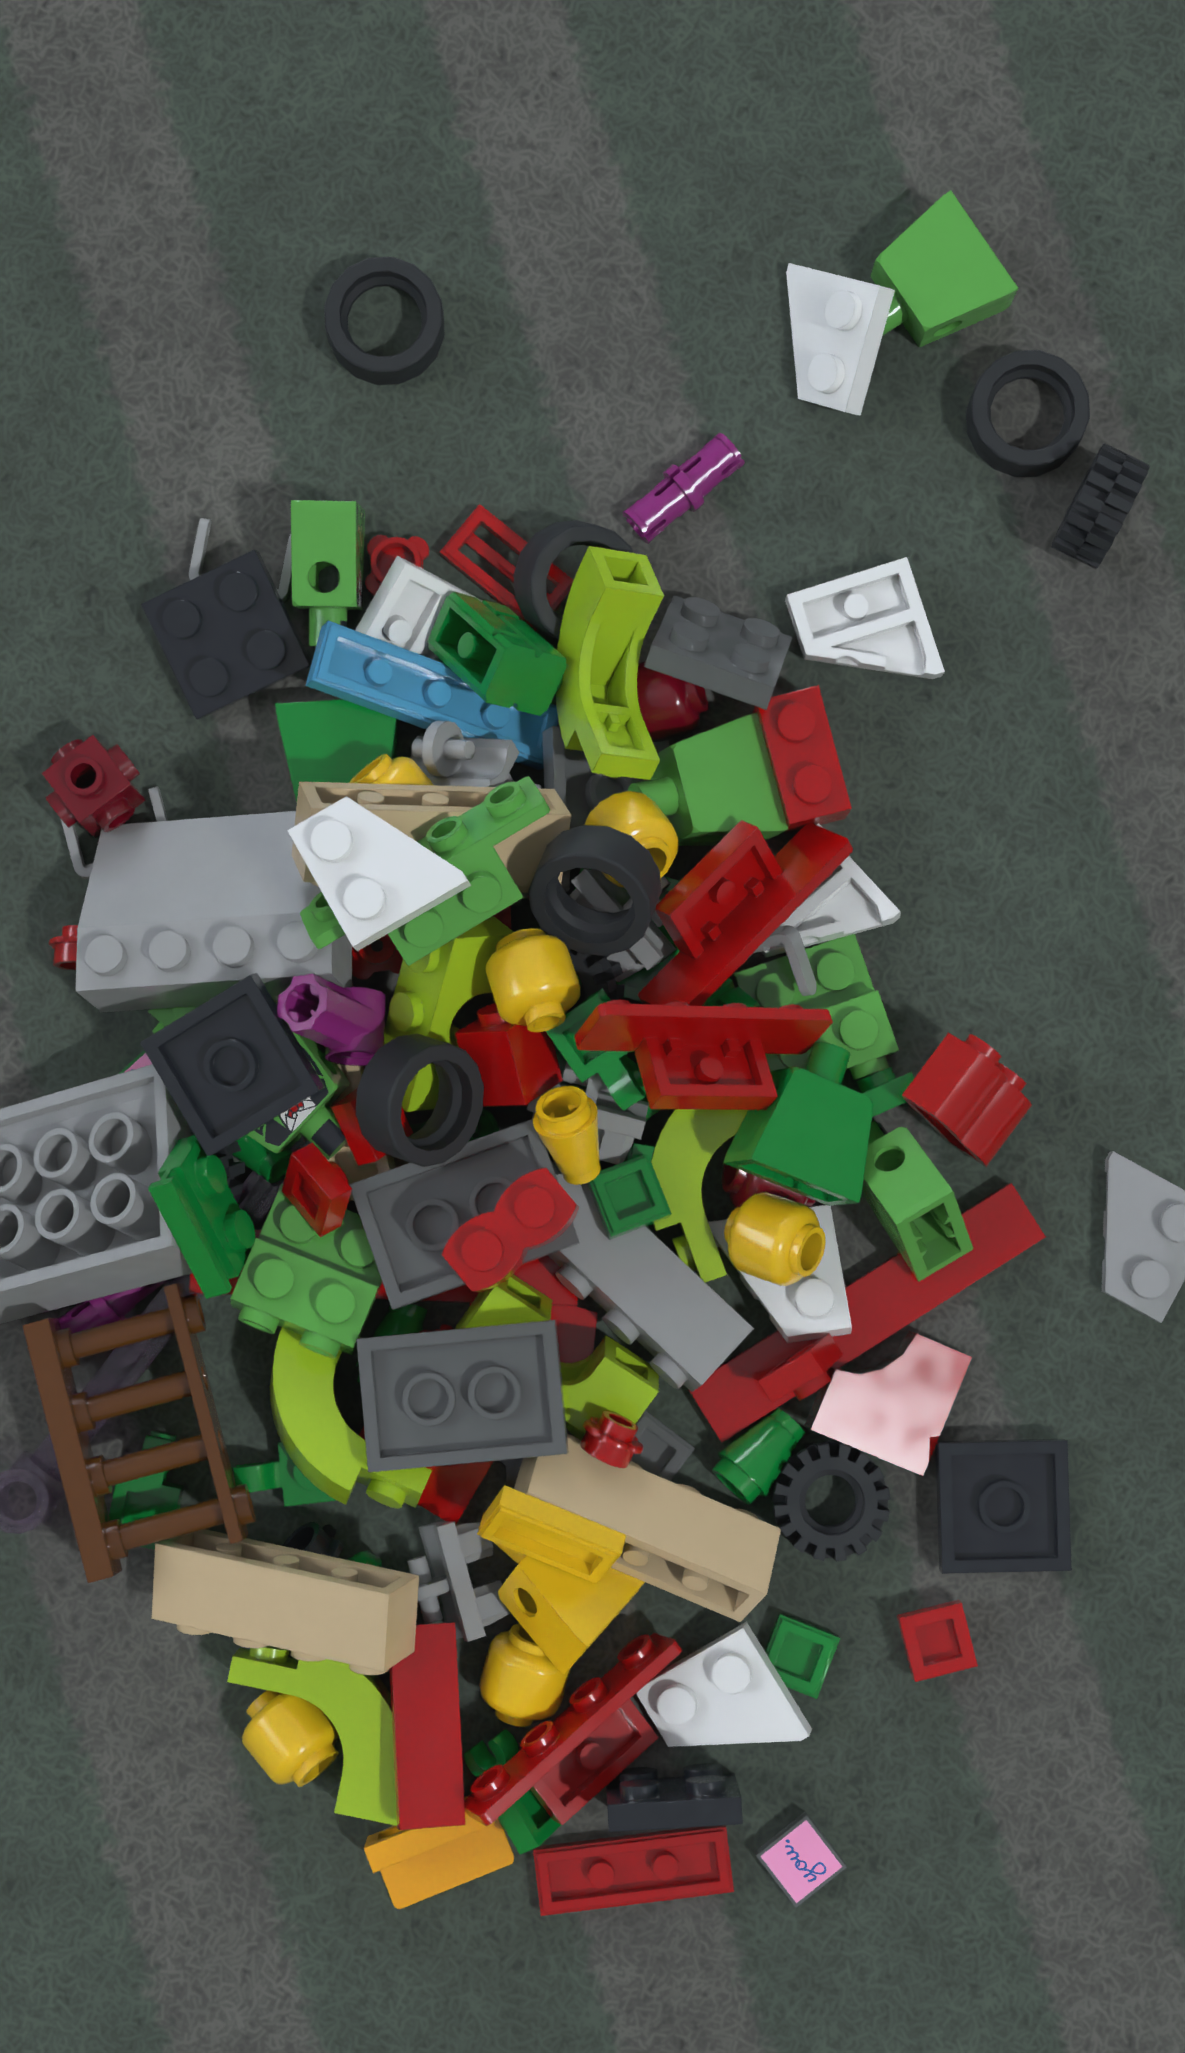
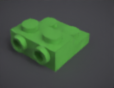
[733,934,899,1080]
[230,1184,382,1358]

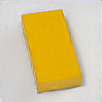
[477,1485,626,1583]

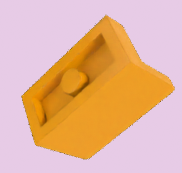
[364,1795,514,1909]

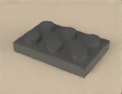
[349,1119,580,1310]
[357,1320,569,1472]

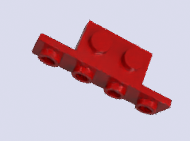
[638,820,853,1006]
[574,1000,833,1110]
[464,1633,682,1826]

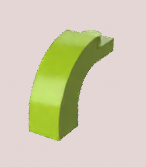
[556,546,664,780]
[651,1109,748,1283]
[270,1327,432,1509]
[227,1646,397,1826]

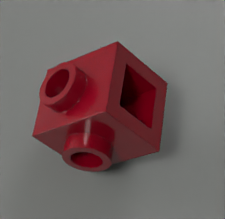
[42,735,146,838]

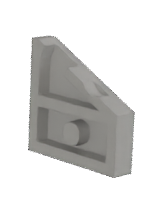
[1101,1151,1185,1323]

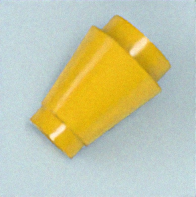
[533,1086,601,1185]

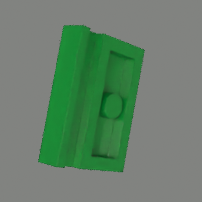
[148,1135,256,1299]

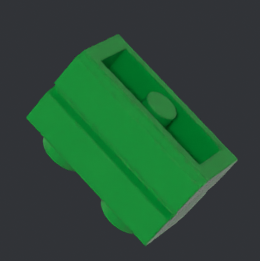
[427,591,567,716]

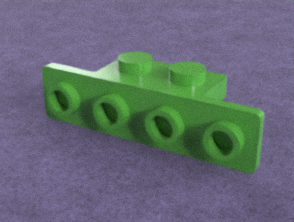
[300,776,550,966]

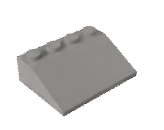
[76,811,352,1012]
[0,1064,192,1324]

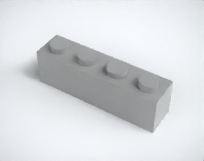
[548,1161,754,1392]

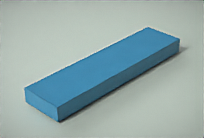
[305,621,558,770]

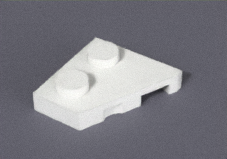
[636,1621,812,1747]

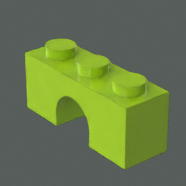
[384,916,513,1112]
[455,1275,659,1441]

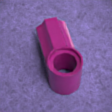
[277,974,385,1066]

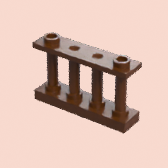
[22,1284,256,1583]

